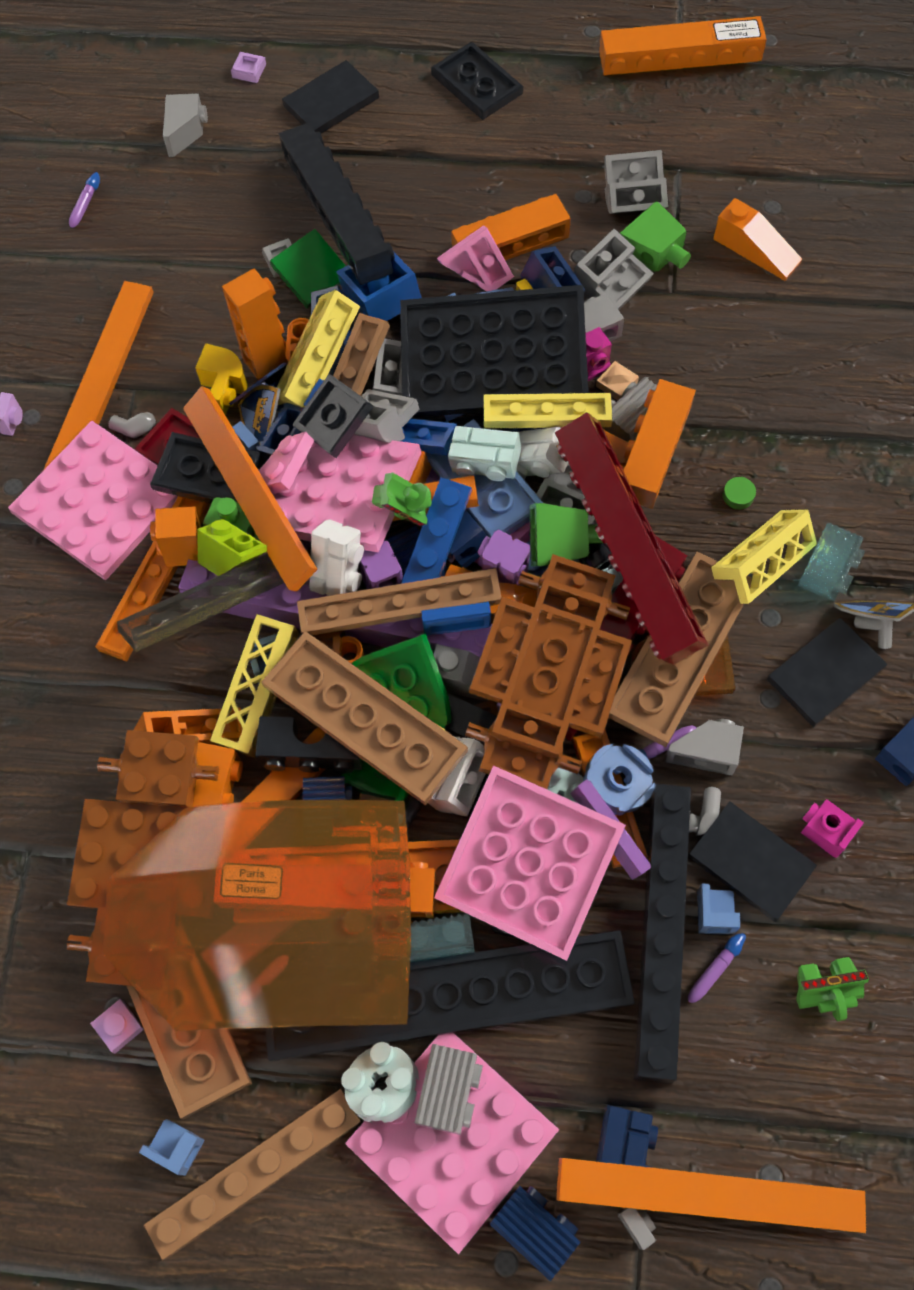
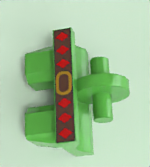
[372,472,432,526]
[796,957,869,1022]

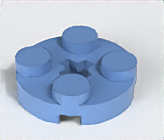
[583,744,655,816]

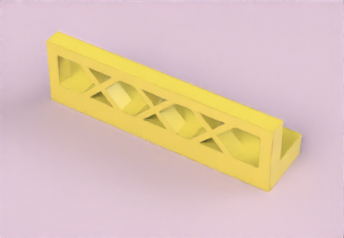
[277,290,360,408]
[484,393,612,428]
[711,510,817,604]
[210,614,299,758]

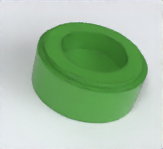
[723,477,756,510]

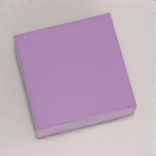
[231,52,266,83]

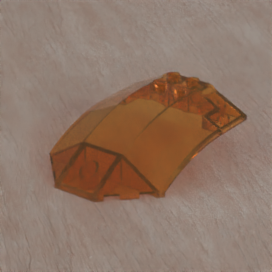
[103,800,411,1031]

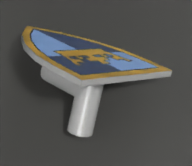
[238,385,281,444]
[834,601,914,649]

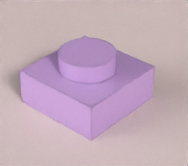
[0,392,23,436]
[90,999,144,1053]

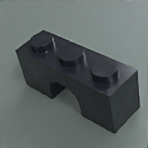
[256,716,363,774]

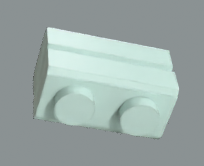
[448,426,521,481]

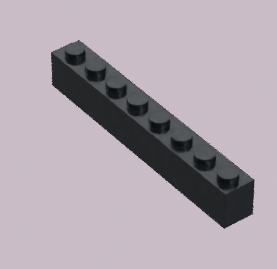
[278,123,395,285]
[634,784,691,1084]

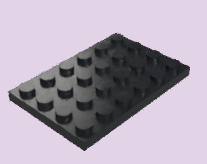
[400,285,589,417]

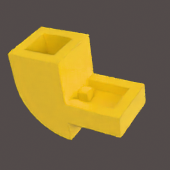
[195,344,247,415]

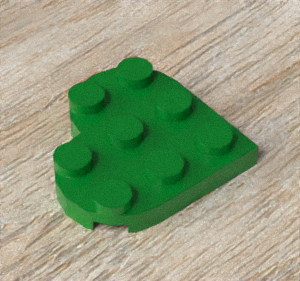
[352,634,452,729]

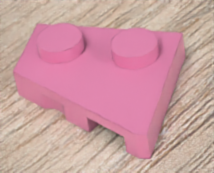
[437,225,514,291]
[259,432,314,494]

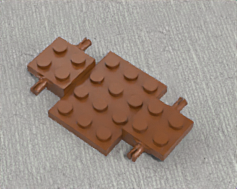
[465,554,632,789]
[67,730,226,989]

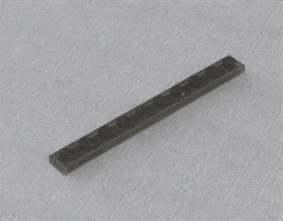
[117,519,412,652]

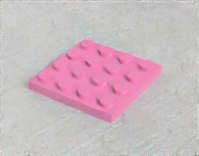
[8,421,178,581]
[273,432,422,553]
[434,766,626,961]
[345,1033,559,1254]

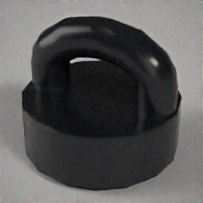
[579,543,612,570]

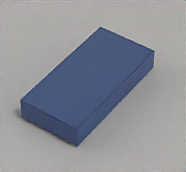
[421,602,491,636]

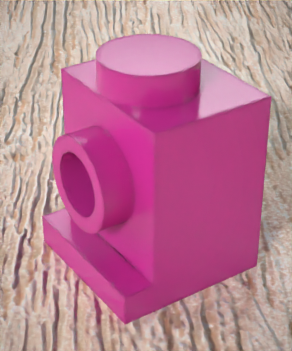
[586,327,612,381]
[801,799,864,858]

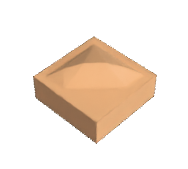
[596,361,639,401]

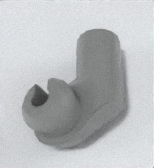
[109,412,156,438]
[689,787,721,836]

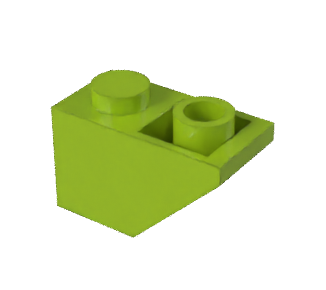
[197,519,267,577]

